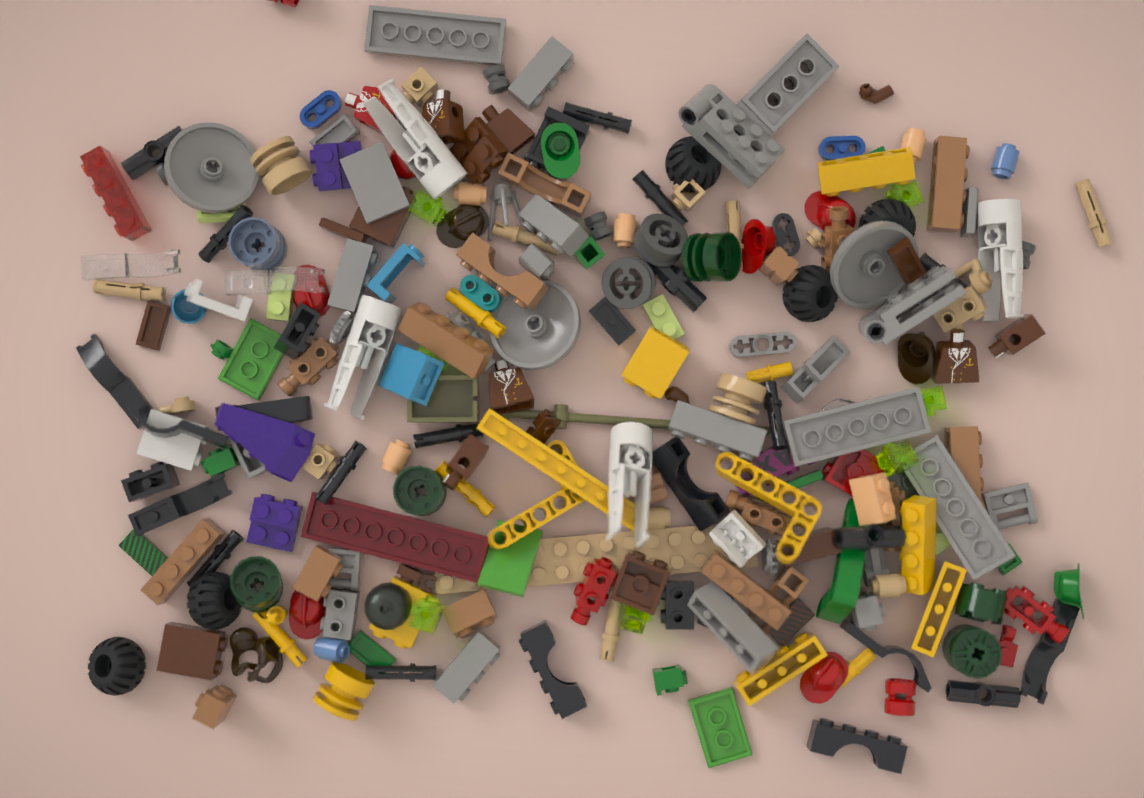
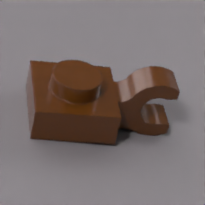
[396,563,438,593]

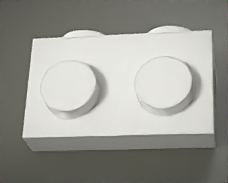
[709,509,766,568]

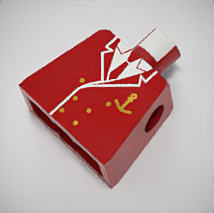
[345,86,397,135]

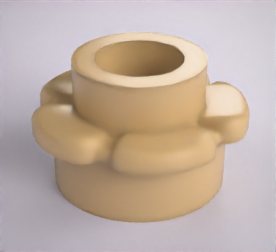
[806,228,823,249]

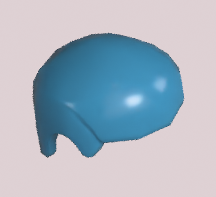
[171,289,207,324]

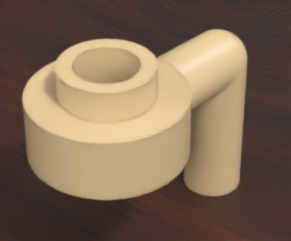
[954,259,993,294]
[159,397,196,414]

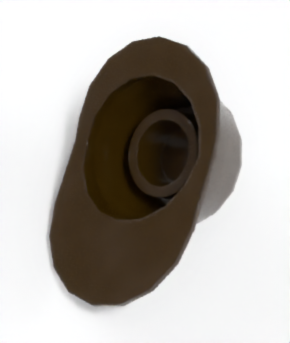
[436,205,489,248]
[897,331,935,384]

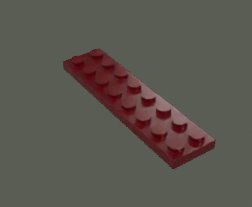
[301,492,489,583]

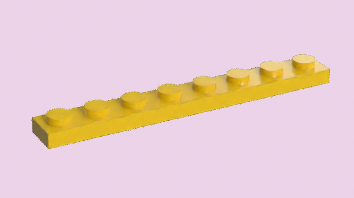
[476,408,635,532]

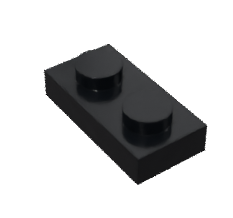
[589,297,636,346]

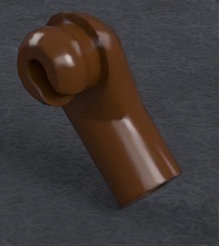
[859,83,894,104]
[664,386,690,404]

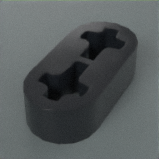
[772,213,800,257]

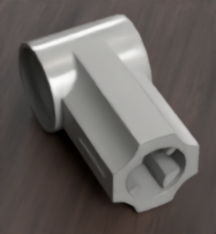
[862,548,890,587]

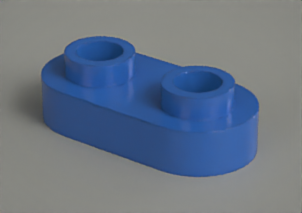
[300,90,342,129]
[818,136,866,161]

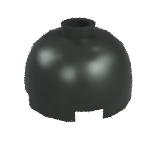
[364,582,412,630]

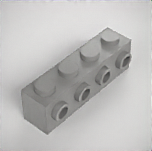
[668,400,767,462]
[687,581,778,674]

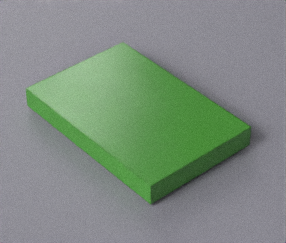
[218,318,285,401]
[478,520,543,597]
[688,687,753,768]

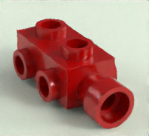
[570,557,618,625]
[1004,585,1070,644]

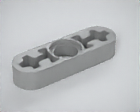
[729,332,796,357]

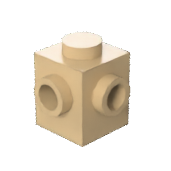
[401,66,439,107]
[671,179,706,213]
[301,442,338,480]

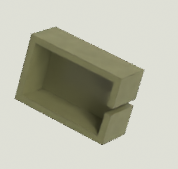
[407,375,479,423]

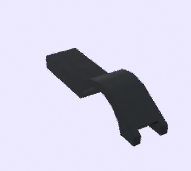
[76,334,154,429]
[125,399,230,449]
[128,473,233,536]
[1020,598,1080,704]
[839,619,931,692]

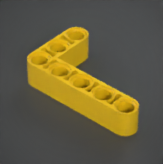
[487,440,585,549]
[715,452,822,564]

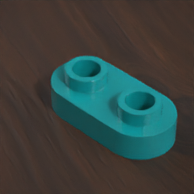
[460,275,502,312]

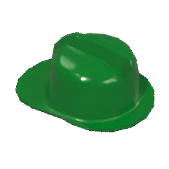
[541,122,580,179]
[1054,563,1084,620]

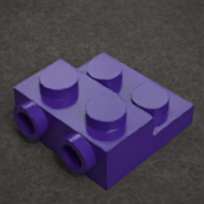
[310,141,362,191]
[246,494,303,552]

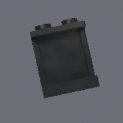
[525,106,590,180]

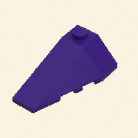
[214,403,315,482]

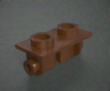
[526,409,562,444]

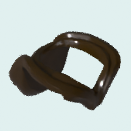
[230,627,267,676]
[247,637,283,683]

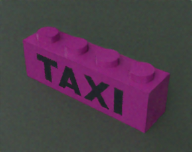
[727,440,820,496]

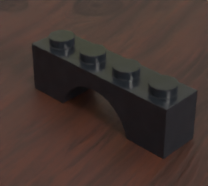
[652,437,730,532]
[519,620,587,719]
[806,718,908,774]

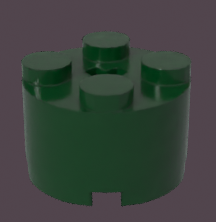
[954,583,1007,625]

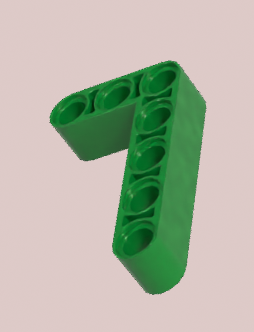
[816,498,868,624]

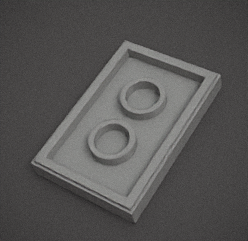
[340,142,410,224]

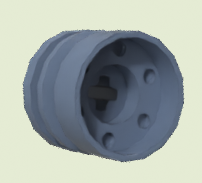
[228,217,287,272]

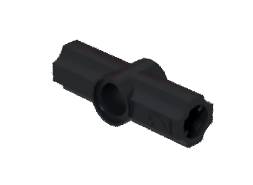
[121,126,182,181]
[647,262,707,312]
[833,524,906,551]
[945,680,1021,708]

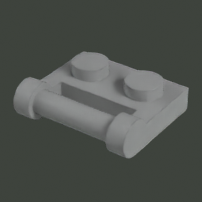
[981,483,1038,530]
[326,548,361,592]

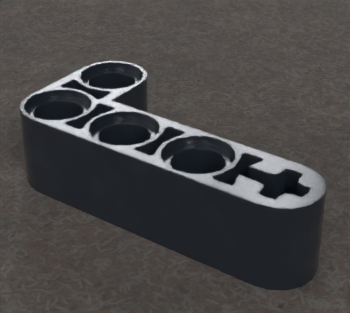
[215,396,313,431]

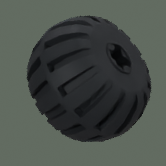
[665,136,722,193]
[858,198,916,237]
[782,265,838,322]
[187,571,242,630]
[88,637,146,696]

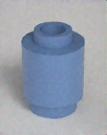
[991,143,1020,179]
[313,637,350,663]

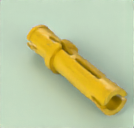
[445,288,507,339]
[435,460,496,517]
[252,611,309,669]

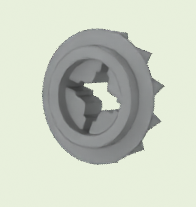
[329,311,354,346]
[762,539,779,576]

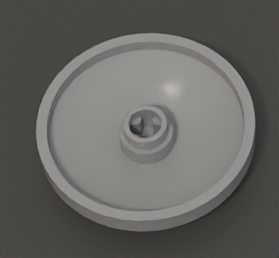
[164,123,259,213]
[830,221,919,309]
[490,279,581,370]

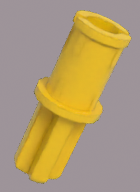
[746,361,793,383]
[265,605,288,625]
[841,648,876,688]

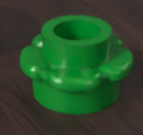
[210,339,233,360]

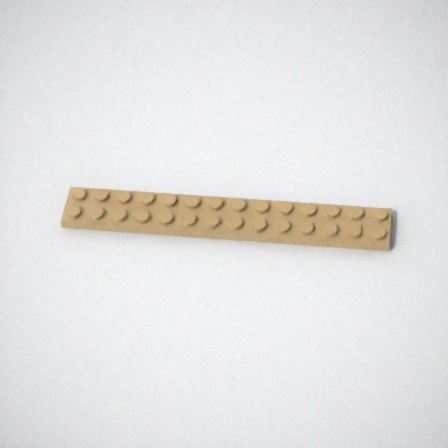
[435,523,759,594]

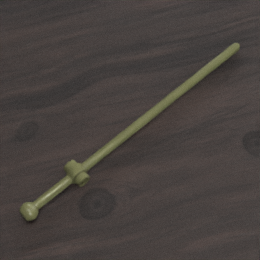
[500,404,771,436]

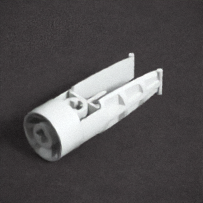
[360,79,468,200]
[977,199,1024,322]
[324,295,403,420]
[606,422,653,548]

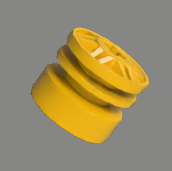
[313,662,375,721]

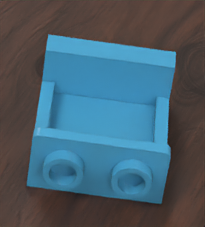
[367,243,426,304]
[378,343,445,406]

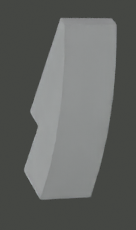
[781,336,850,403]

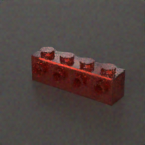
[80,146,152,241]

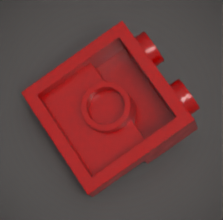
[822,449,888,497]

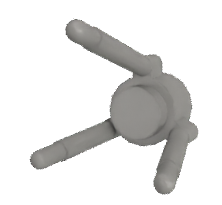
[488,183,524,241]

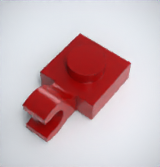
[998,624,1018,668]

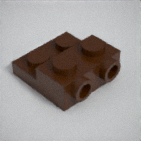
[449,117,509,184]
[610,550,672,616]

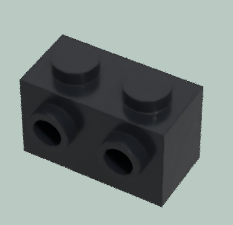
[273,303,321,360]
[121,462,180,502]
[660,580,694,629]

